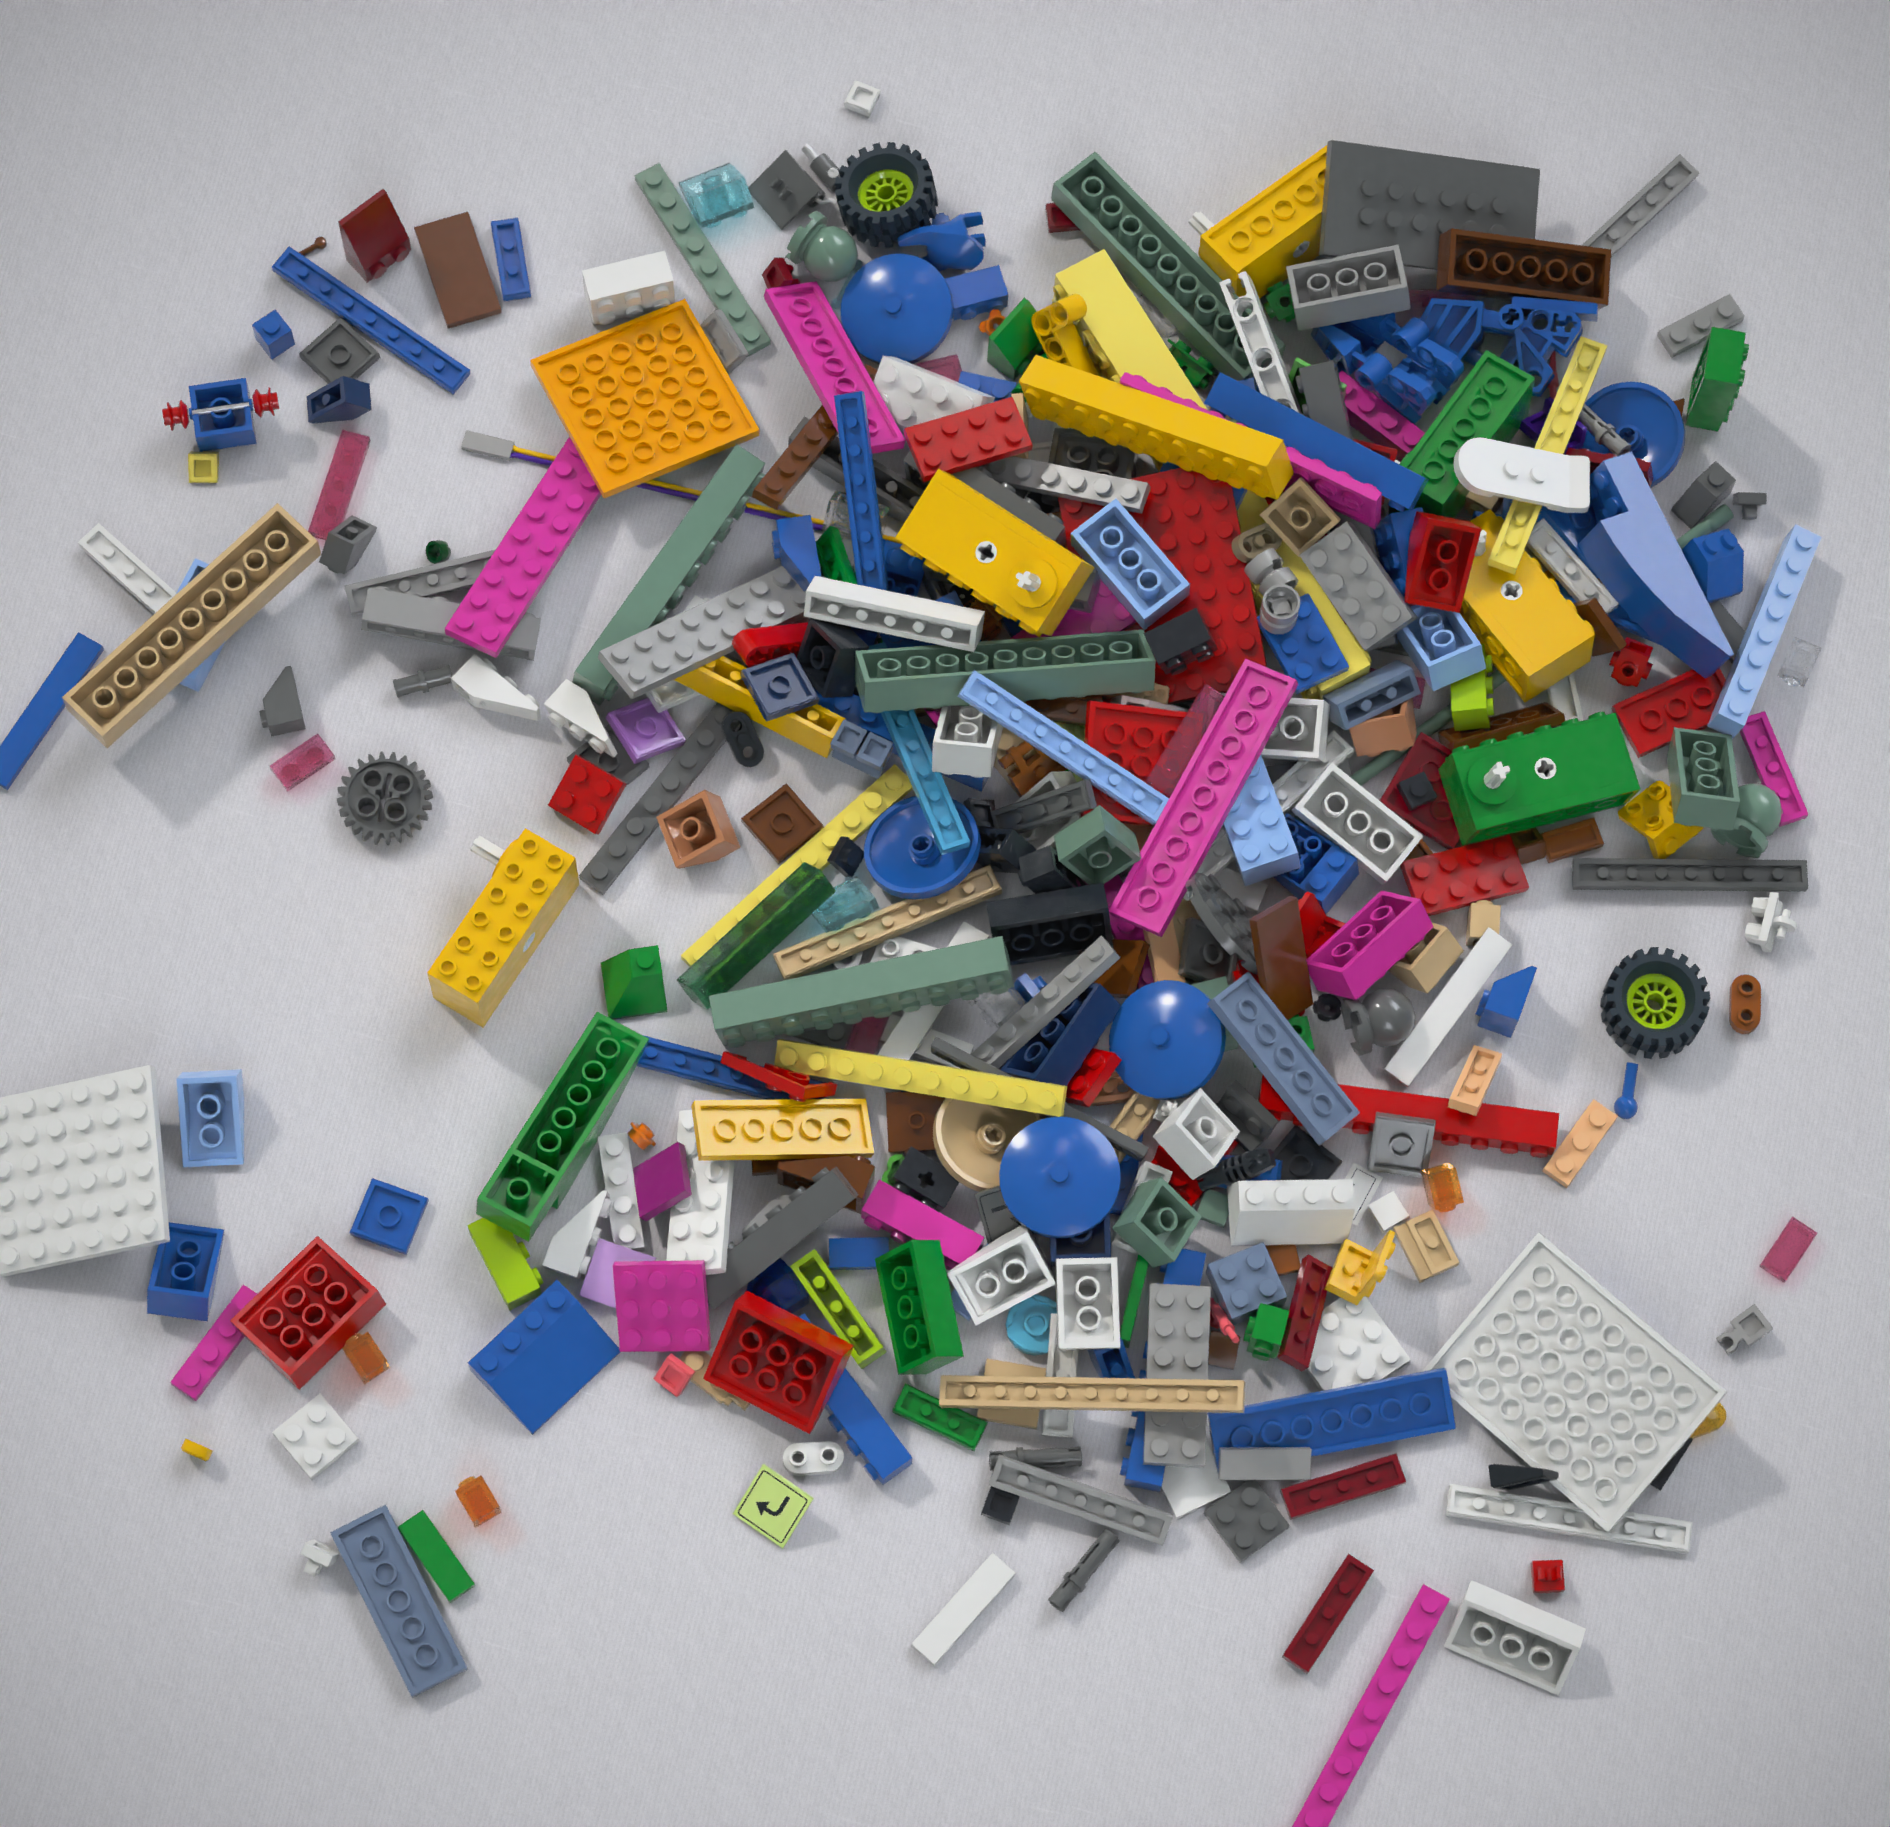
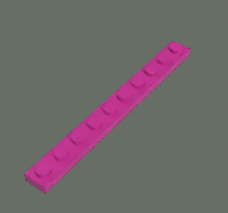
[1292,1584,1450,1827]

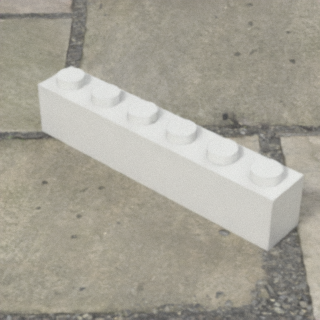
[804,576,985,652]

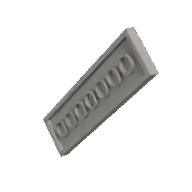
[598,566,806,699]

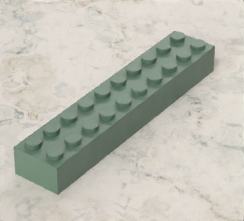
[1051,152,1286,381]
[572,444,765,706]
[855,630,1156,713]
[709,936,1015,1048]

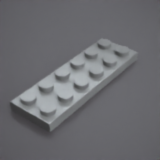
[1143,1283,1211,1468]

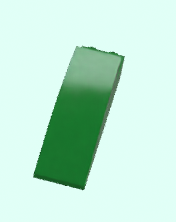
[476,1012,649,1242]

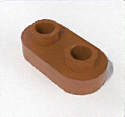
[1729,974,1761,1034]

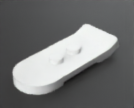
[1453,438,1590,513]

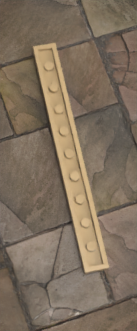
[939,1375,1245,1413]

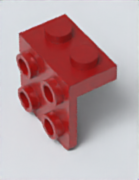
[1298,892,1346,959]

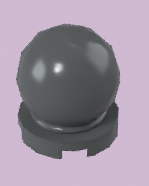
[1341,989,1416,1056]

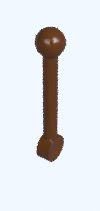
[299,237,327,256]

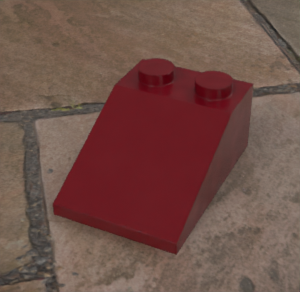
[338,189,411,283]

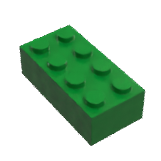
[1685,327,1749,432]
[875,1240,964,1375]

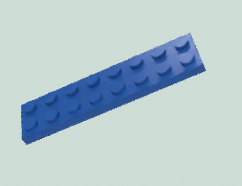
[1207,1368,1456,1473]

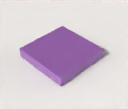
[606,698,686,764]

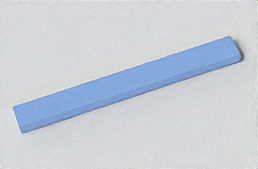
[958,670,1169,825]

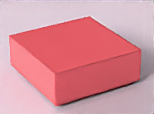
[654,1353,695,1397]

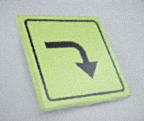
[733,1464,814,1548]

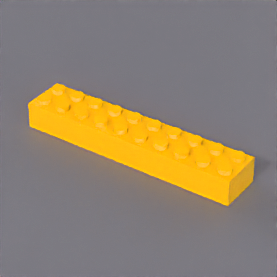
[1019,355,1294,500]

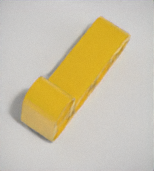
[1032,294,1100,377]

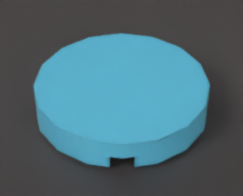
[1005,1295,1057,1356]

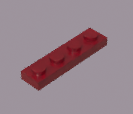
[1277,1254,1332,1372]
[1280,1453,1406,1520]
[1282,1554,1374,1674]

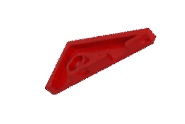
[720,1051,838,1102]

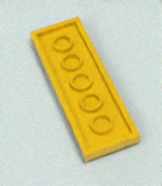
[691,1099,874,1161]

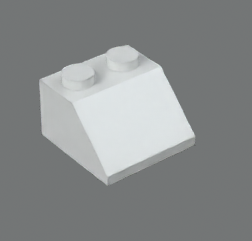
[1153,1088,1240,1180]

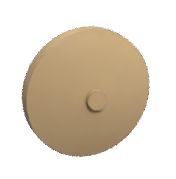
[933,1098,1047,1192]

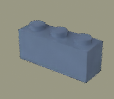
[1322,659,1421,730]

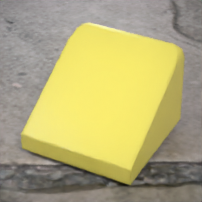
[188,451,219,483]

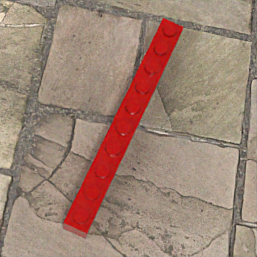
[1258,1075,1559,1158]

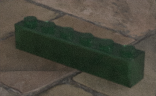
[677,862,836,1010]

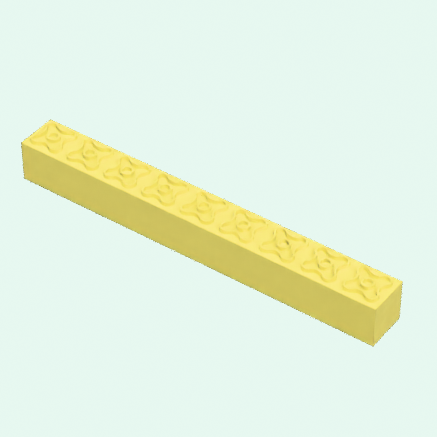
[1052,249,1371,700]

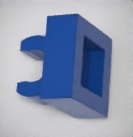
[1008,973,1047,1008]

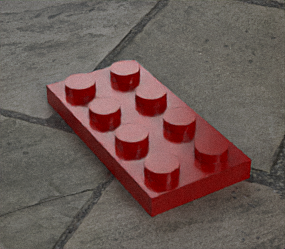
[904,397,1033,482]
[1611,668,1726,758]
[1400,834,1529,916]

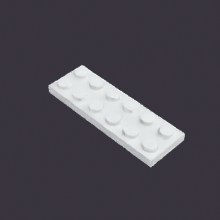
[666,1109,735,1275]

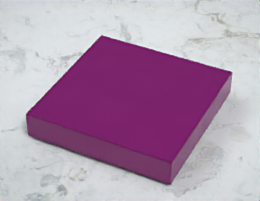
[633,1142,692,1222]

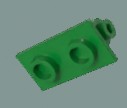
[1167,339,1218,390]

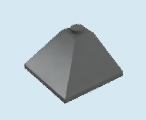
[1041,428,1138,508]

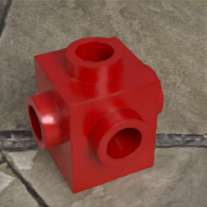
[1609,637,1653,687]

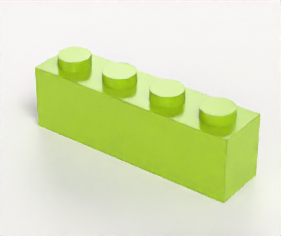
[790,1249,887,1369]

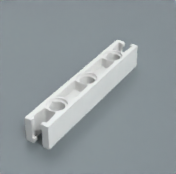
[1219,271,1303,447]

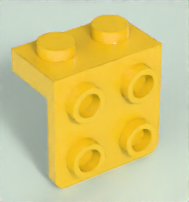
[1618,781,1704,859]
[1325,1230,1396,1305]

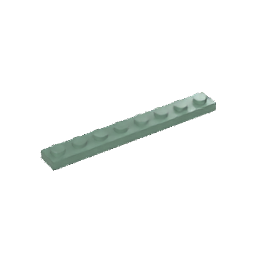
[635,163,771,357]

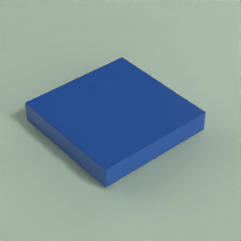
[350,1178,429,1255]

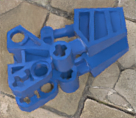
[1420,298,1583,397]
[1311,313,1465,425]

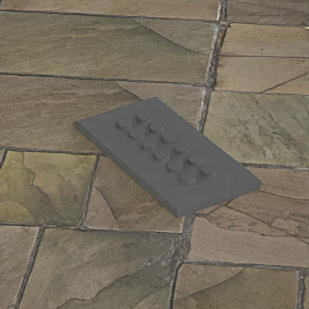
[1319,140,1540,270]

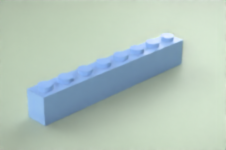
[1707,524,1821,739]

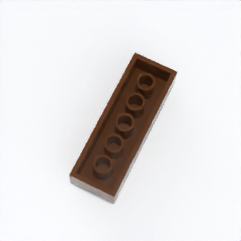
[1436,228,1612,310]

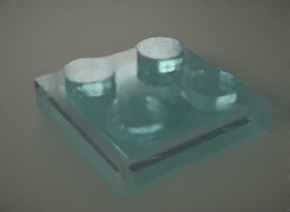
[804,876,879,933]

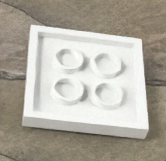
[1306,1296,1411,1391]

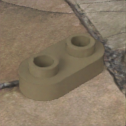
[1232,523,1282,563]

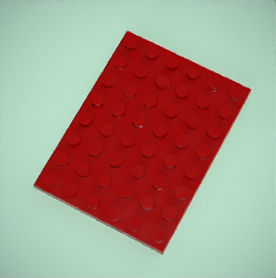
[1058,468,1268,705]

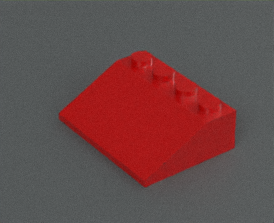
[230,1236,386,1390]
[703,1291,854,1434]

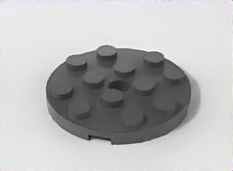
[1186,872,1258,975]

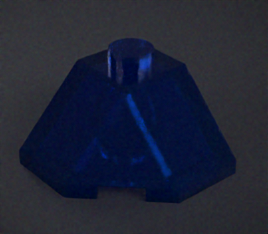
[746,1258,809,1314]

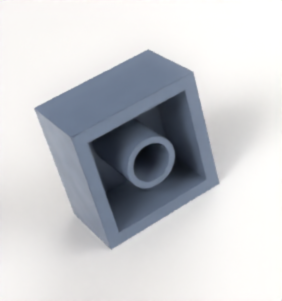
[1205,1242,1287,1325]

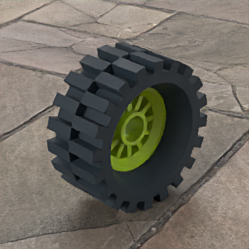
[835,142,938,248]
[1600,947,1710,1059]

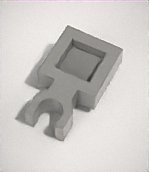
[1716,1304,1773,1356]

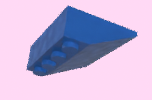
[468,1280,620,1435]

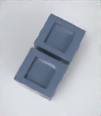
[830,719,893,779]

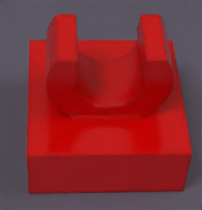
[1531,1560,1565,1593]

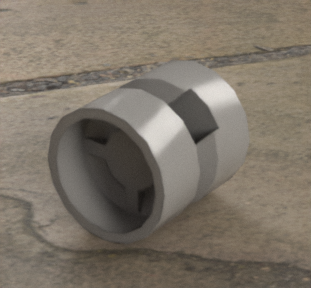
[1244,548,1298,596]
[1260,584,1300,634]

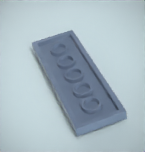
[1207,971,1360,1146]
[330,1504,468,1698]

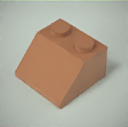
[1349,698,1417,757]
[656,790,741,869]

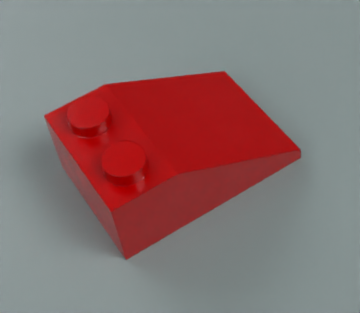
[1404,511,1482,613]

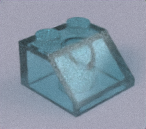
[678,162,754,228]

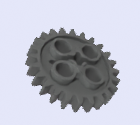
[337,751,433,845]

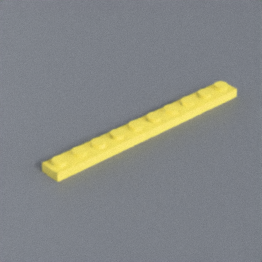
[1487,336,1607,575]
[681,764,913,979]
[774,1039,1067,1117]

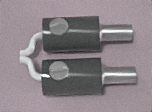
[802,144,840,208]

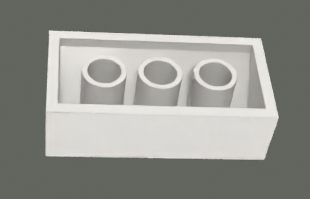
[1227,1179,1355,1246]
[1444,1580,1586,1696]

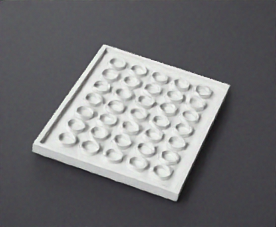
[1422,1233,1727,1532]

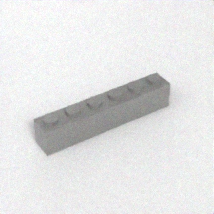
[361,586,541,661]

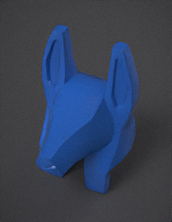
[897,212,986,272]

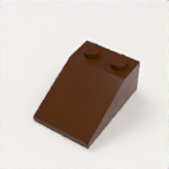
[777,1155,875,1214]

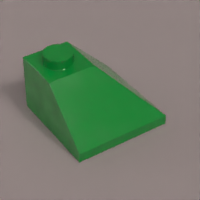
[600,945,668,1020]

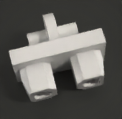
[1745,892,1797,953]

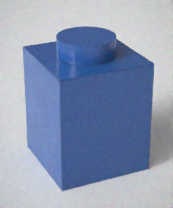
[252,309,295,360]

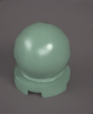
[785,211,858,282]
[1711,783,1783,858]

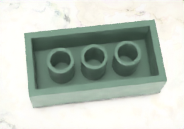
[1667,727,1740,831]

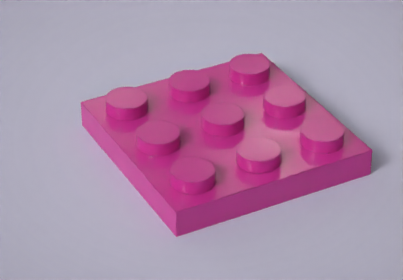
[612,1260,712,1352]

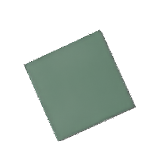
[1197,1189,1229,1228]

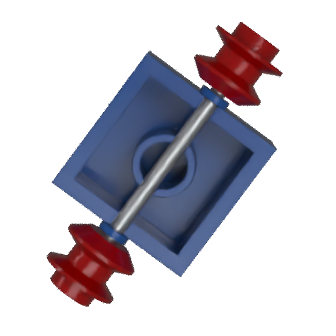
[162,378,280,452]

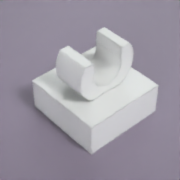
[300,1539,340,1576]

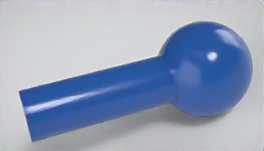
[1614,1062,1639,1119]

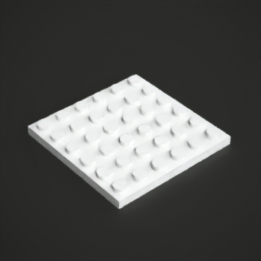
[0,1065,170,1277]

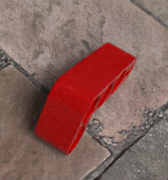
[732,622,808,667]

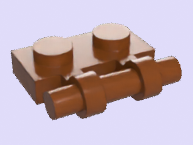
[998,741,1067,798]

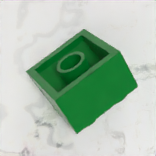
[987,297,1044,381]

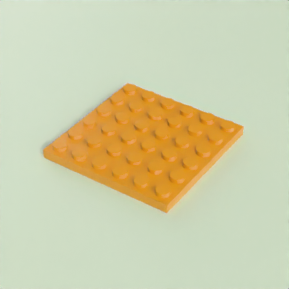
[530,299,760,499]

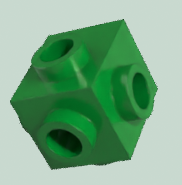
[1263,280,1295,323]

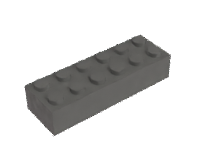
[903,451,1067,548]

